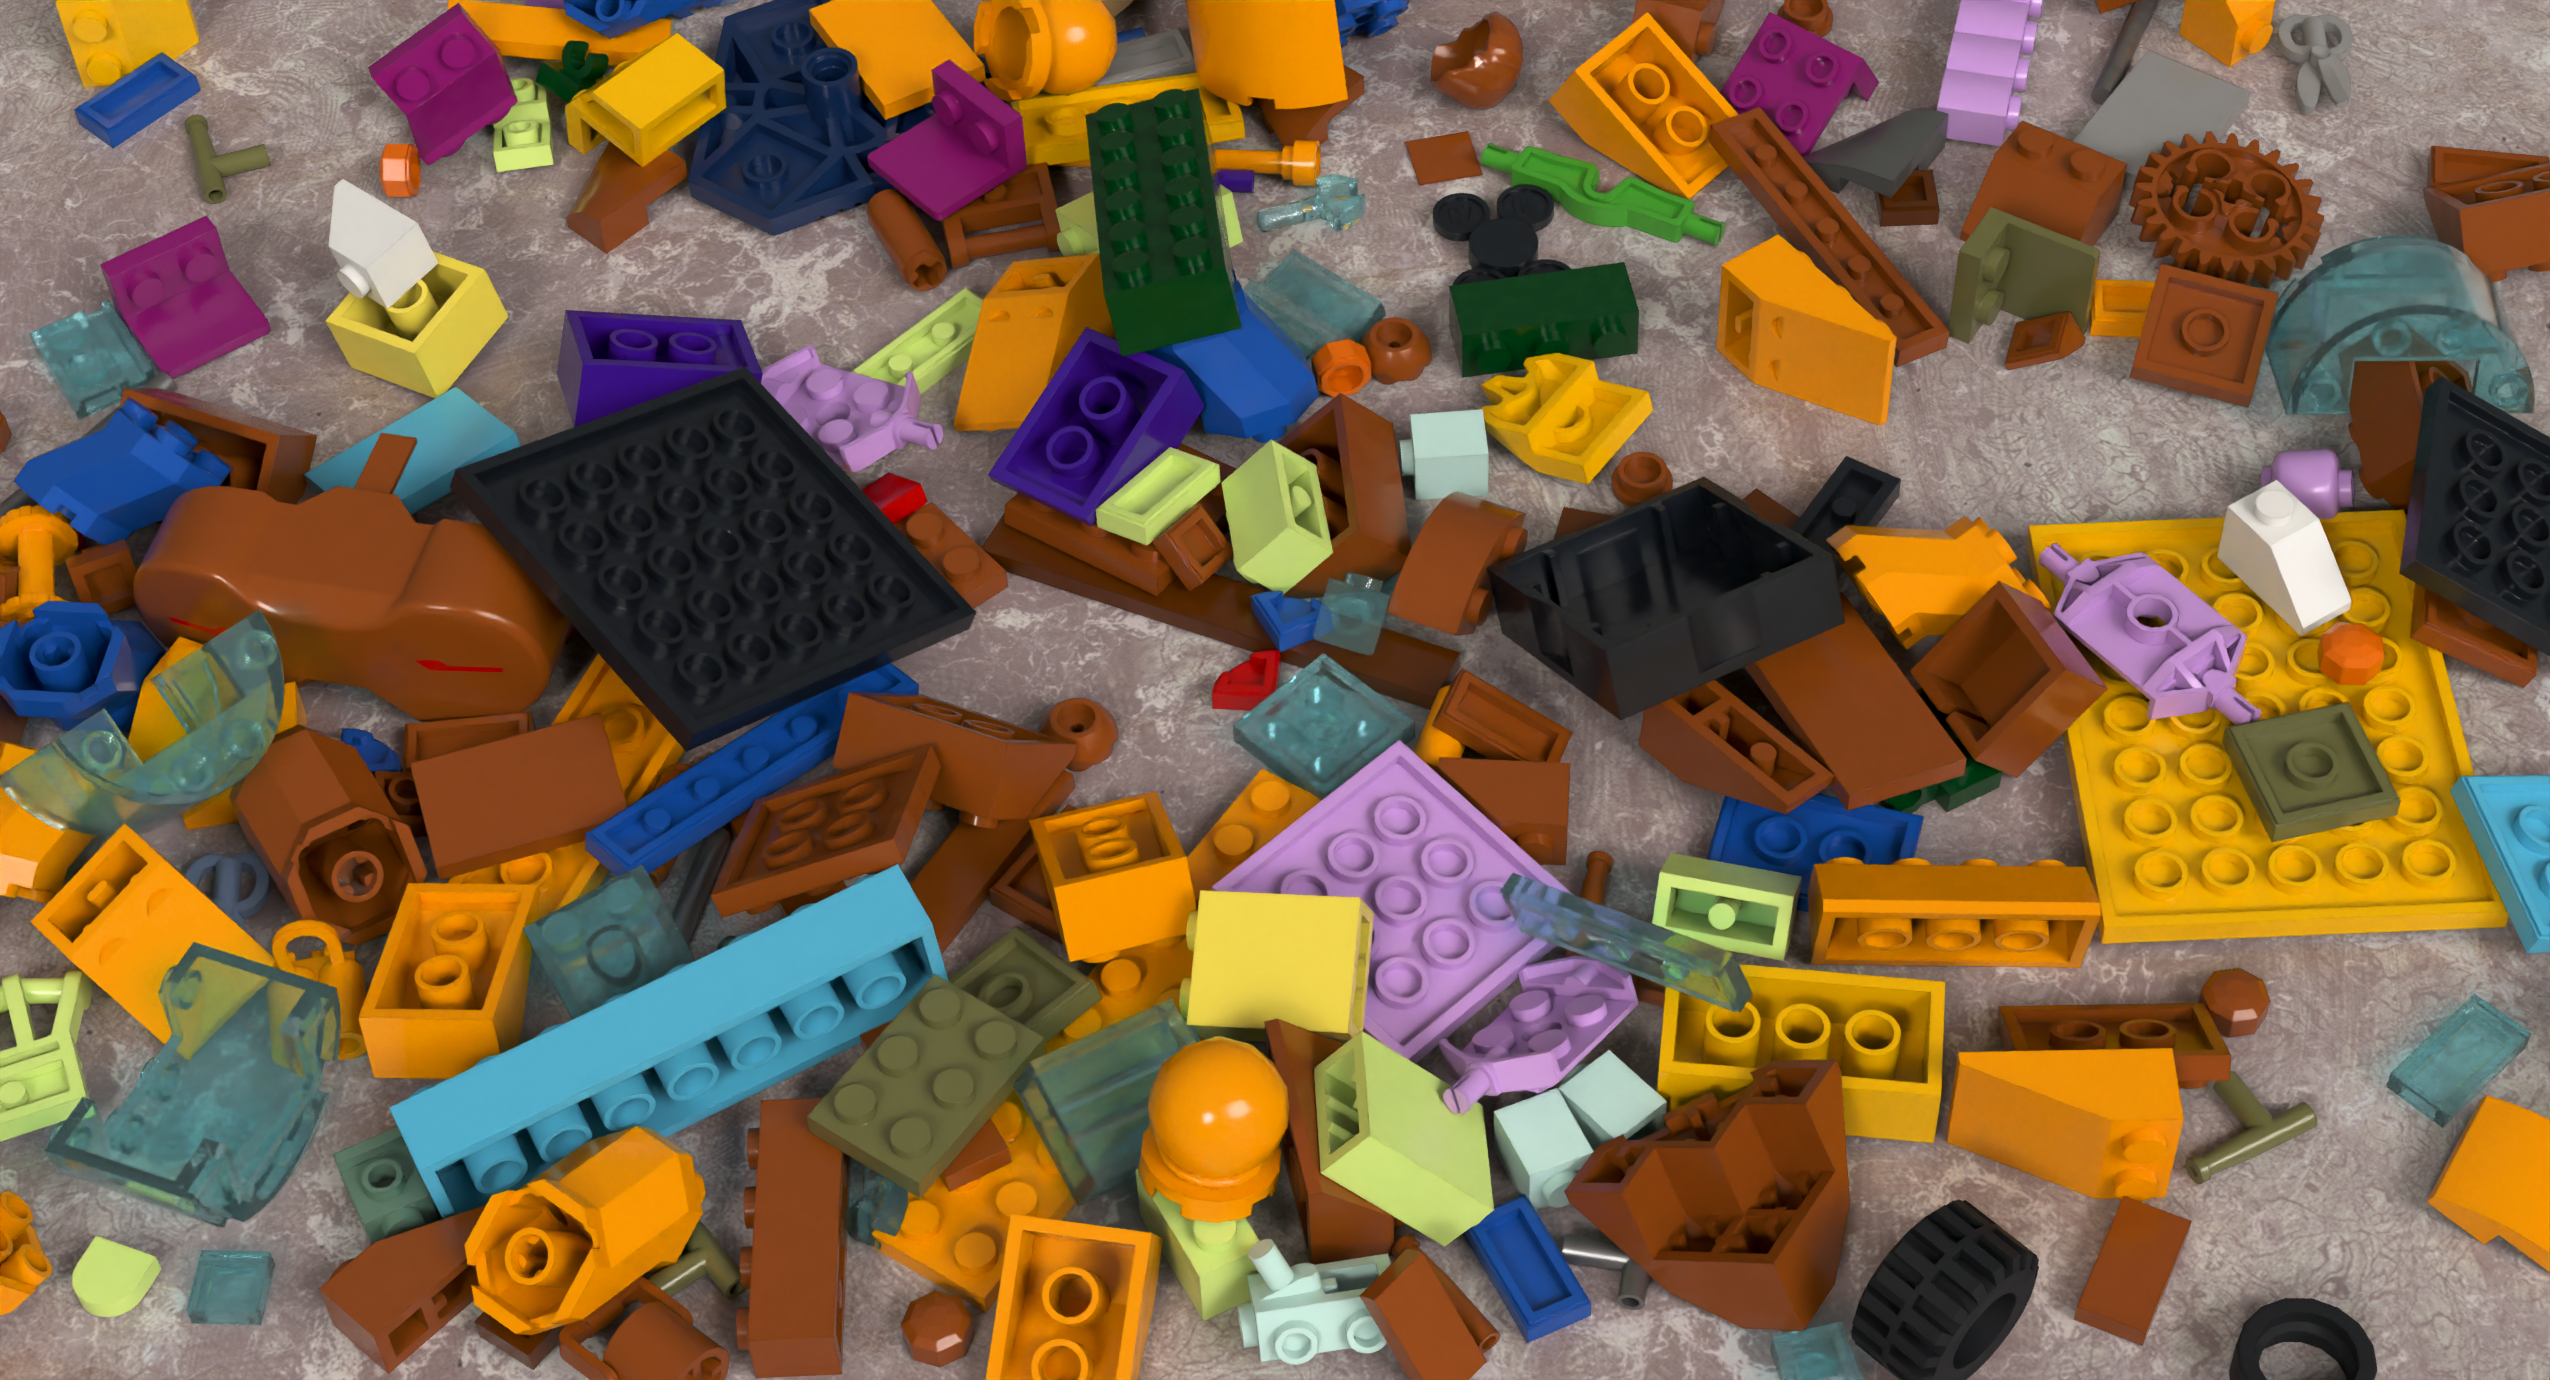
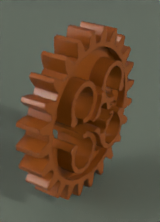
[2129,131,2324,289]

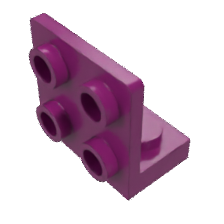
[368,3,518,165]
[1720,12,1879,157]
[868,59,1027,221]
[100,215,271,379]

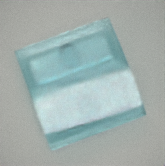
[1243,249,1386,370]

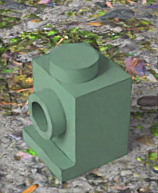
[332,1126,439,1244]

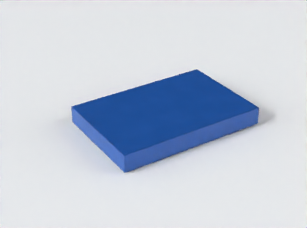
[1706,794,1924,912]

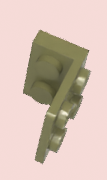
[1948,207,2100,344]

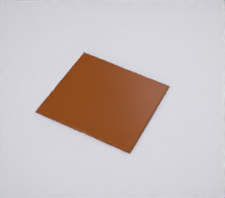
[1405,131,1483,186]

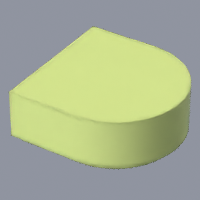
[72,1236,162,1317]

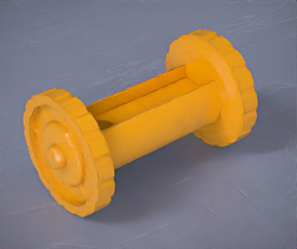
[0,505,78,623]

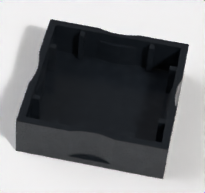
[1487,477,1845,720]

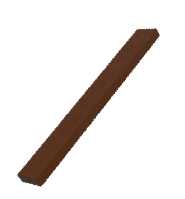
[981,513,1460,710]

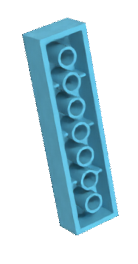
[389,864,949,1219]

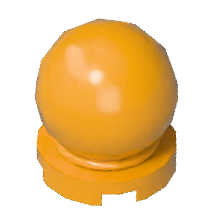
[974,0,1118,102]
[1138,1036,1289,1223]

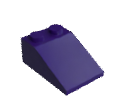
[557,310,763,427]
[988,327,1205,526]

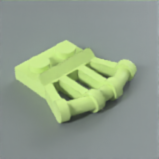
[0,970,93,1142]

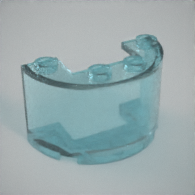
[2265,235,2535,414]
[0,609,285,839]
[44,942,341,1227]

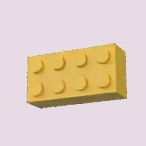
[1657,958,1945,1143]

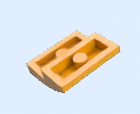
[2426,1095,2550,1272]

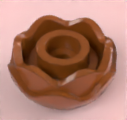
[1359,317,1432,385]
[1038,698,1119,771]

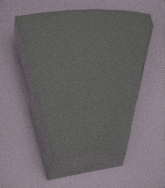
[1803,109,1949,198]

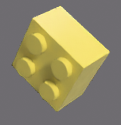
[325,252,509,398]

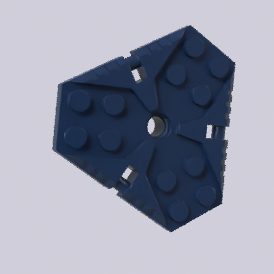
[688,0,1007,236]

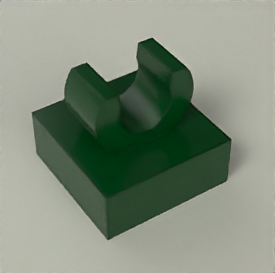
[535,41,609,103]

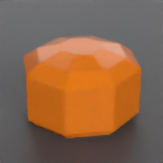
[379,144,421,197]
[1311,338,1371,398]
[2317,622,2384,685]

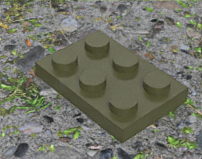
[807,974,1046,1199]

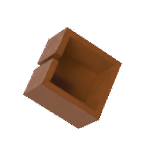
[1910,581,2108,778]

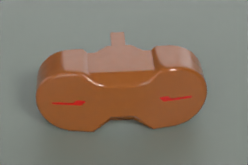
[133,433,573,722]

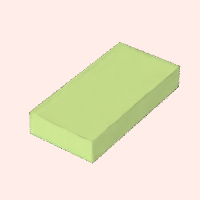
[1095,447,1221,545]

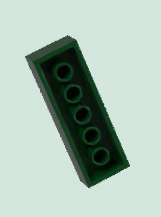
[1085,88,1242,357]

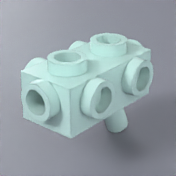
[1237,1239,1391,1365]

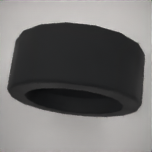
[2229,1298,2377,1380]

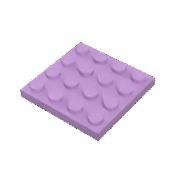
[1211,740,1589,1064]

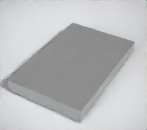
[2072,50,2250,198]

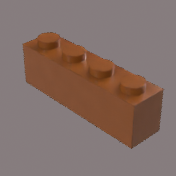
[736,1097,851,1378]

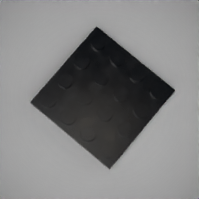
[2399,376,2550,656]

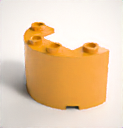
[1185,0,1348,109]

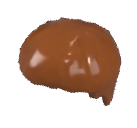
[1430,11,1524,110]

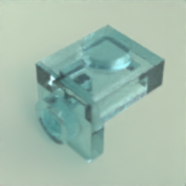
[1313,572,1391,655]

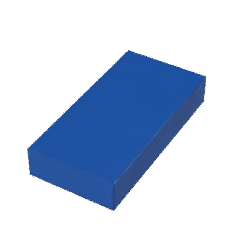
[74,52,201,148]
[1463,1194,1591,1343]

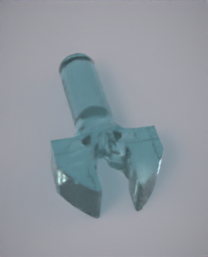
[1256,174,1365,233]
[845,1165,908,1249]

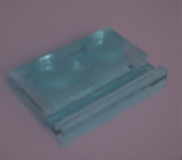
[29,300,155,420]

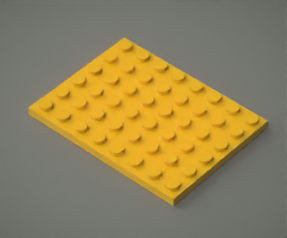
[2026,510,2509,944]

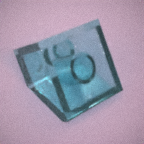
[522,864,696,1020]

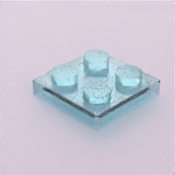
[1233,653,1415,801]

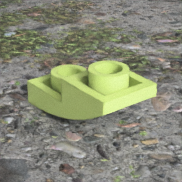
[493,78,554,172]

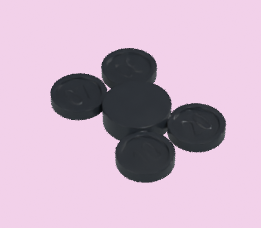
[1433,185,1571,285]

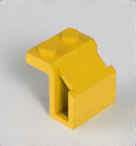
[565,33,726,167]

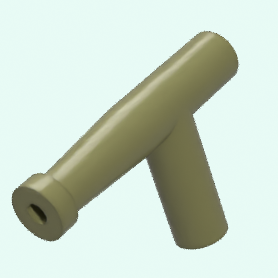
[184,114,271,204]
[2185,1071,2317,1184]
[647,1220,746,1299]

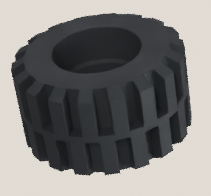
[1851,1199,2039,1380]

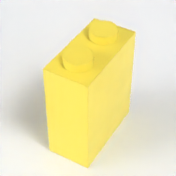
[1179,890,1374,1044]

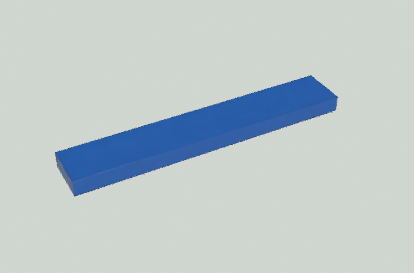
[585,663,919,886]

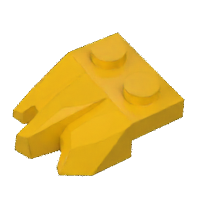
[1480,353,1653,485]

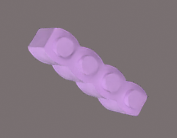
[1937,0,2044,146]

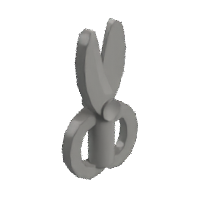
[2277,14,2353,115]

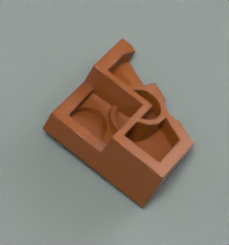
[567,141,688,254]

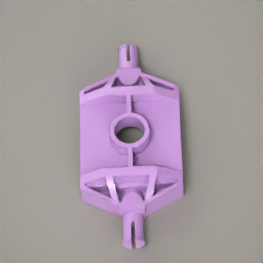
[761,345,943,472]
[2038,543,2262,725]
[1438,935,1639,1115]

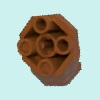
[229,724,428,946]

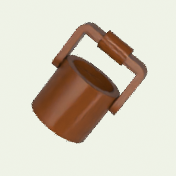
[559,1276,730,1380]

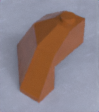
[1564,1059,1850,1331]

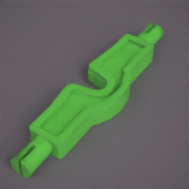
[1481,142,1725,246]

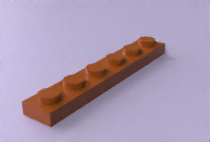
[1709,107,1950,367]

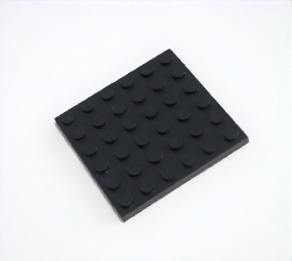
[450,367,977,752]

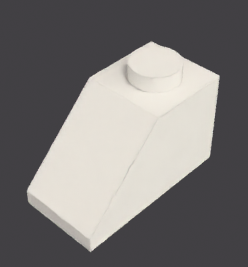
[329,179,438,309]
[2217,480,2352,636]

